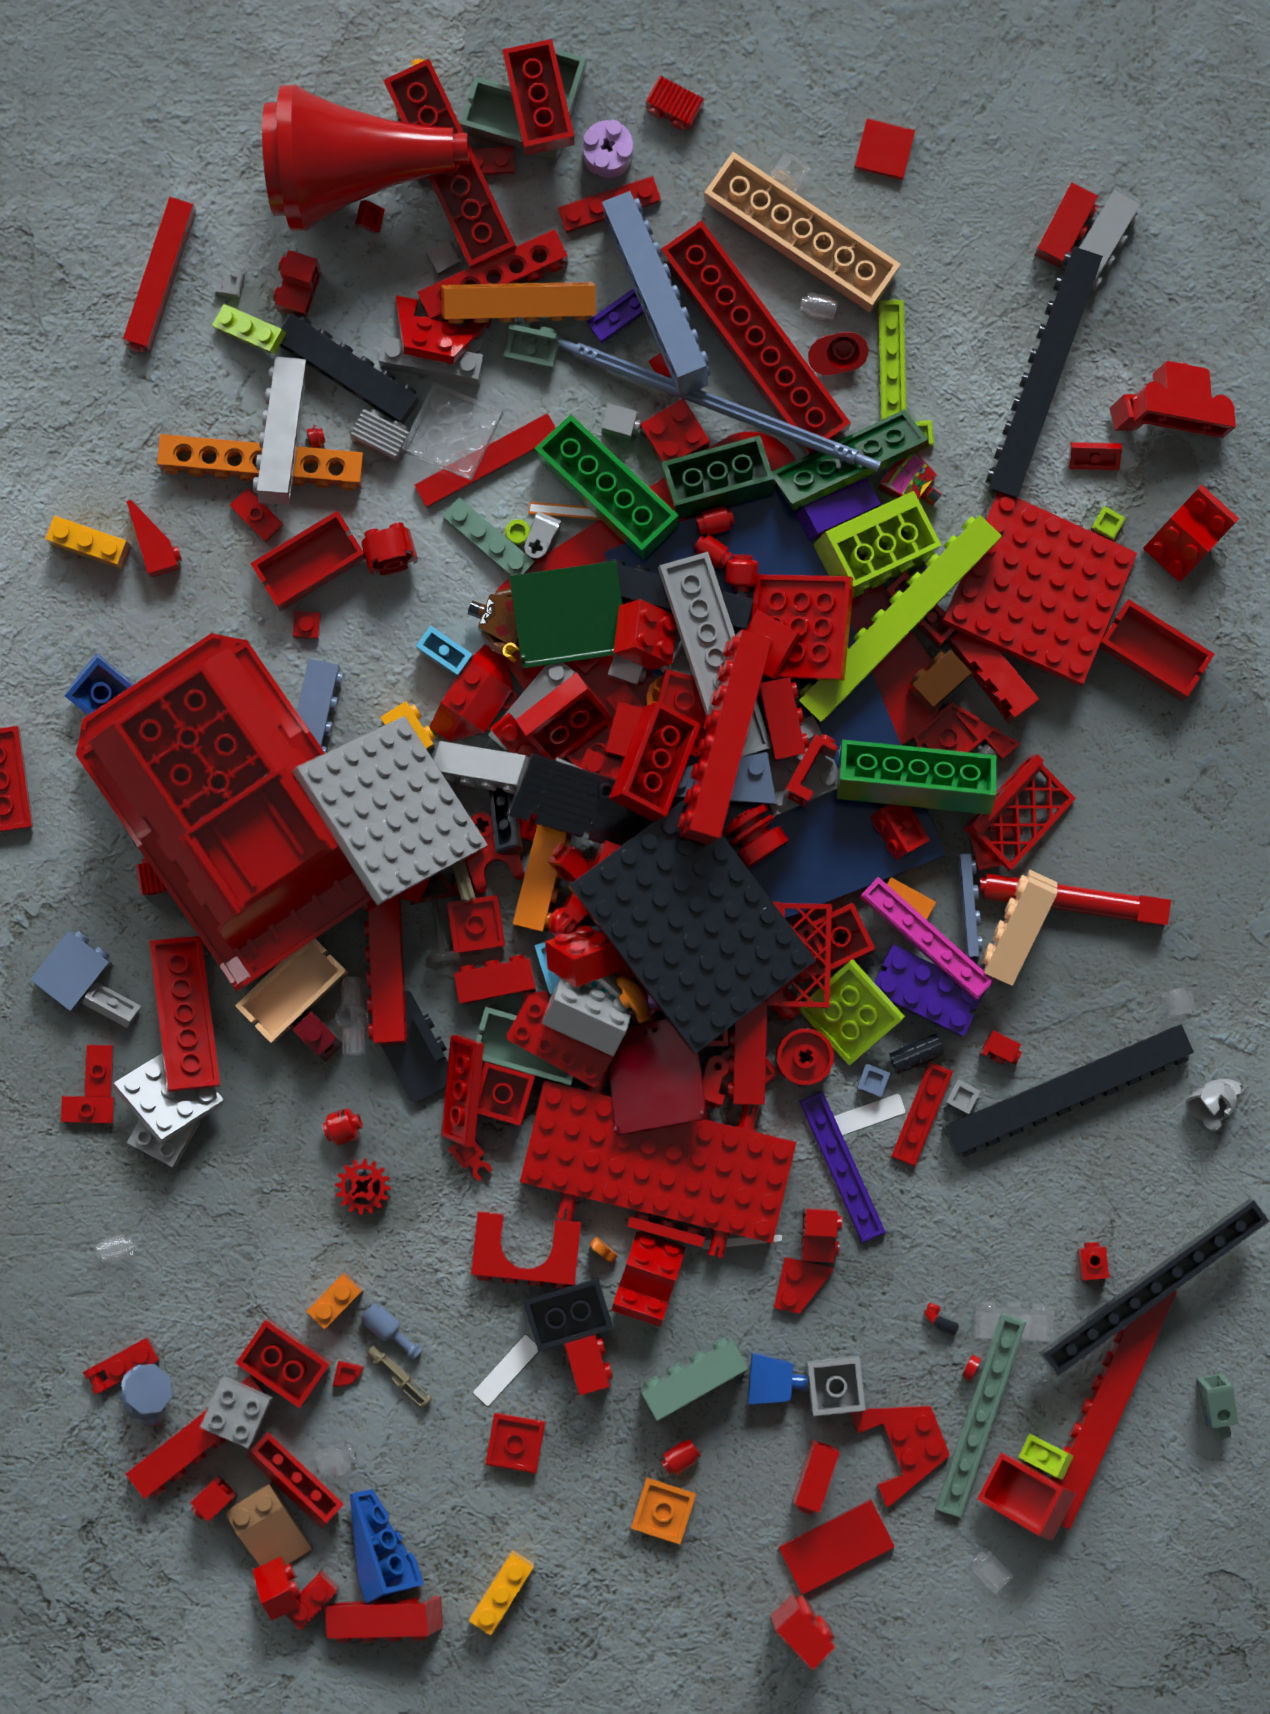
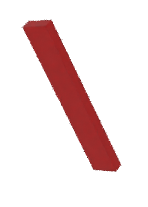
[414,413,556,508]

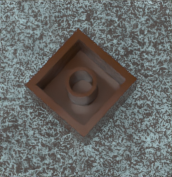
[908,650,972,714]

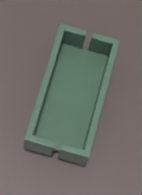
[476,1007,574,1086]
[641,1337,749,1420]

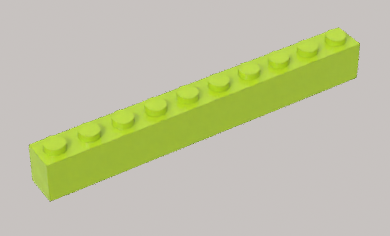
[799,515,1002,723]

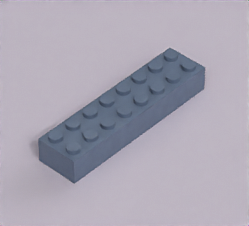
[602,191,711,397]

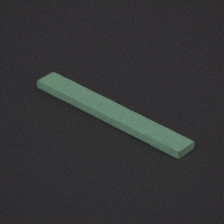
[936,1313,1026,1518]

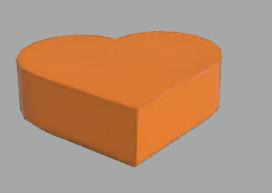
[590,1235,618,1263]

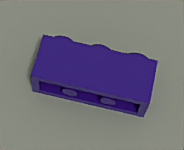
[796,477,881,541]

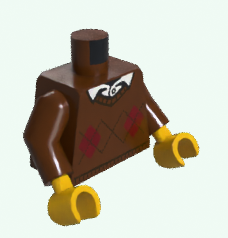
[467,588,520,662]

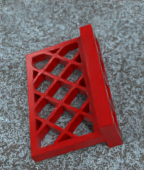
[963,754,1076,871]
[767,902,832,1008]

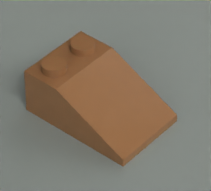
[224,1482,313,1566]

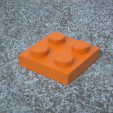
[631,1477,696,1544]

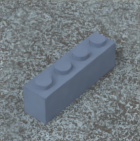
[297,659,344,753]

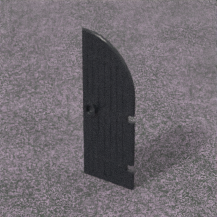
[507,753,682,846]

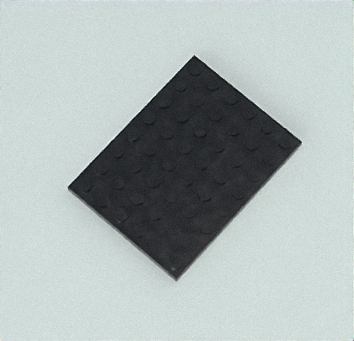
[568,800,816,1054]

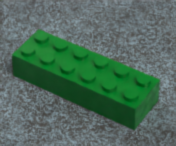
[534,414,680,560]
[837,740,996,815]

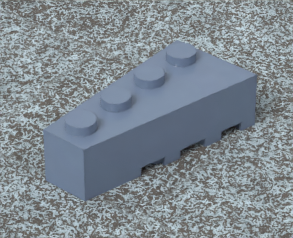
[674,752,778,805]

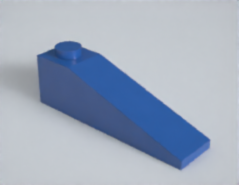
[64,653,134,714]
[350,1489,424,1603]

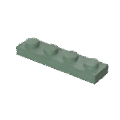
[443,497,535,576]

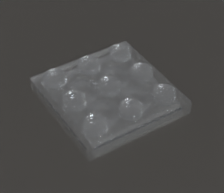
[402,382,503,480]

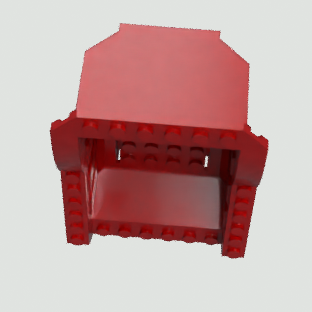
[76,633,373,991]

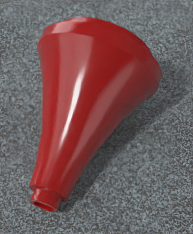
[262,84,470,232]

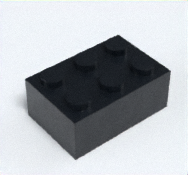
[523,1277,613,1351]

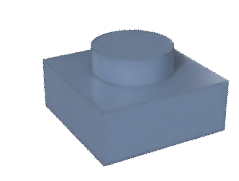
[857,1064,890,1097]

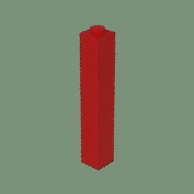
[123,197,196,353]

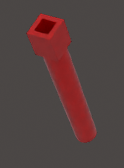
[978,873,1171,927]

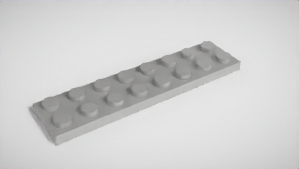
[658,552,772,757]

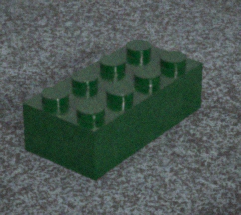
[661,435,775,519]

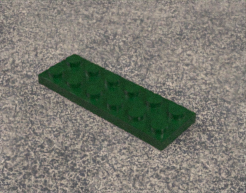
[772,409,930,511]

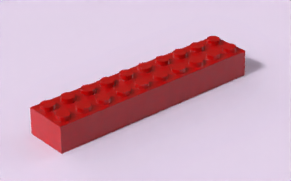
[660,220,851,455]

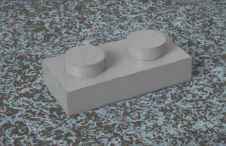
[82,982,141,1028]

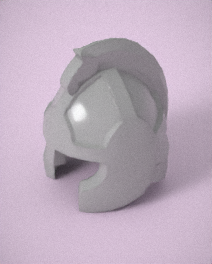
[1186,1079,1243,1131]

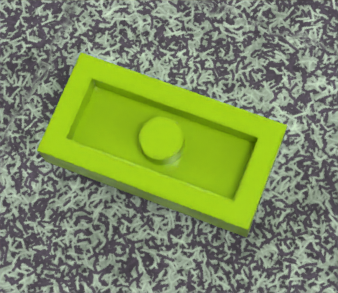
[1019,1434,1073,1480]

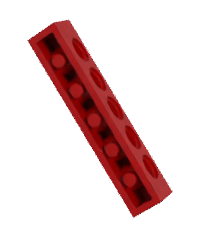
[417,229,568,322]

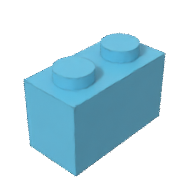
[416,625,473,678]

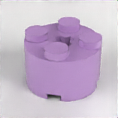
[583,120,633,179]

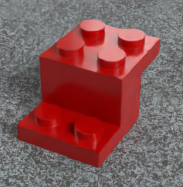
[1143,484,1239,582]
[611,1231,686,1327]

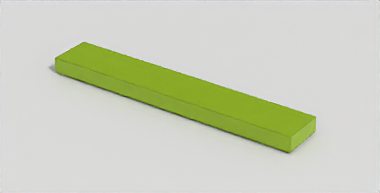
[878,300,906,420]

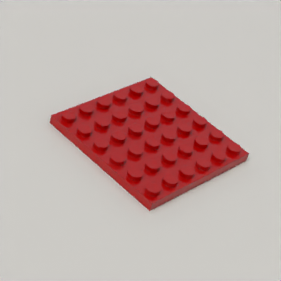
[941,492,1137,687]

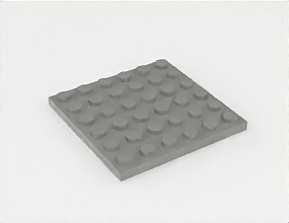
[292,716,488,905]

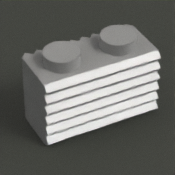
[350,409,410,463]

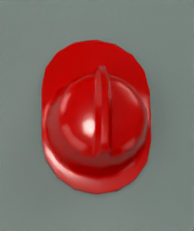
[808,332,868,376]

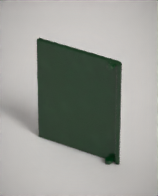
[509,561,622,668]

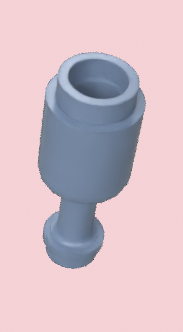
[360,1302,422,1361]

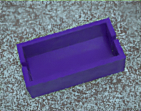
[874,945,986,1037]

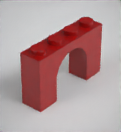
[471,1211,581,1289]

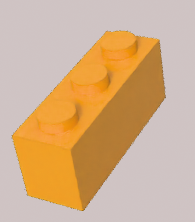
[45,515,130,570]
[469,1550,534,1635]

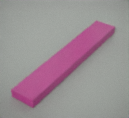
[860,877,994,1000]

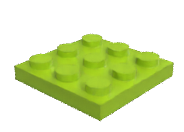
[798,959,905,1066]

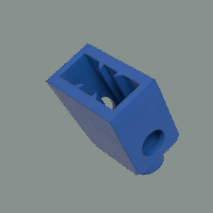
[747,1352,808,1404]

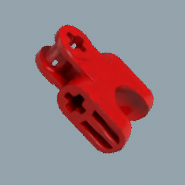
[465,812,525,894]

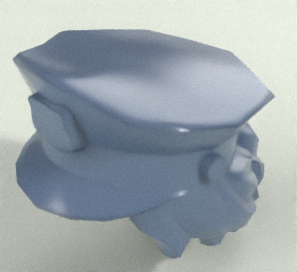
[120,1364,172,1426]

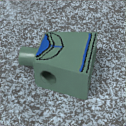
[1197,1373,1238,1439]

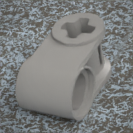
[524,512,562,562]

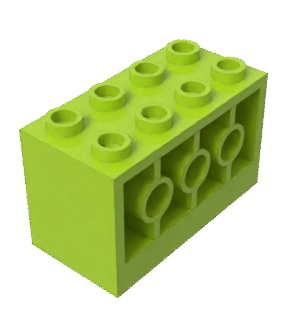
[813,491,942,598]

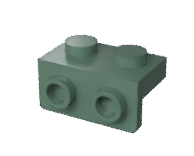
[504,322,561,369]

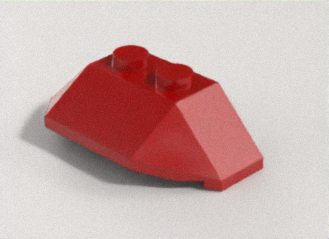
[429,644,513,742]

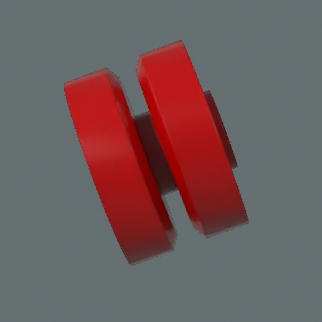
[776,1028,834,1086]

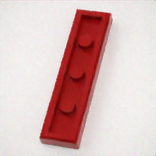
[890,1061,953,1167]

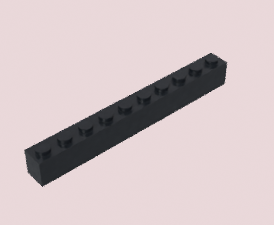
[985,246,1103,498]
[943,1024,1194,1157]
[1039,1199,1270,1376]

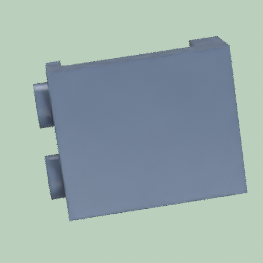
[30,930,112,1012]

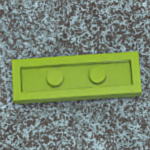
[212,304,286,355]

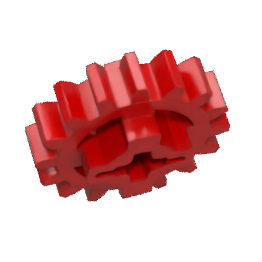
[335,1158,392,1215]

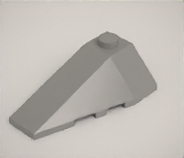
[488,662,575,751]

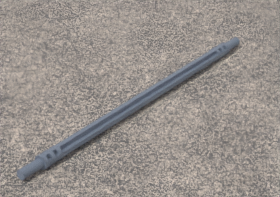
[559,338,882,472]

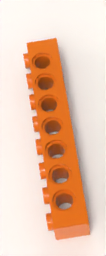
[157,434,365,490]

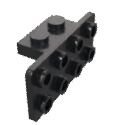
[366,991,448,1103]

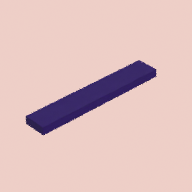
[799,1091,886,1243]

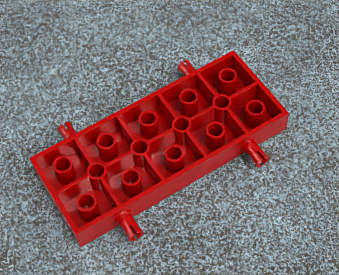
[520,1069,796,1258]

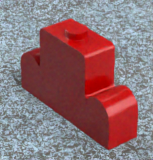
[1133,361,1236,438]

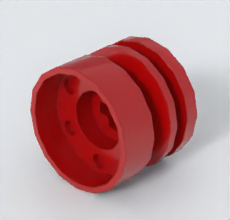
[721,803,789,868]

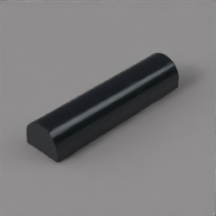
[489,750,523,855]

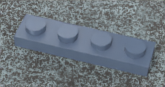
[958,854,983,958]

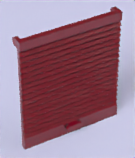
[609,1019,707,1136]

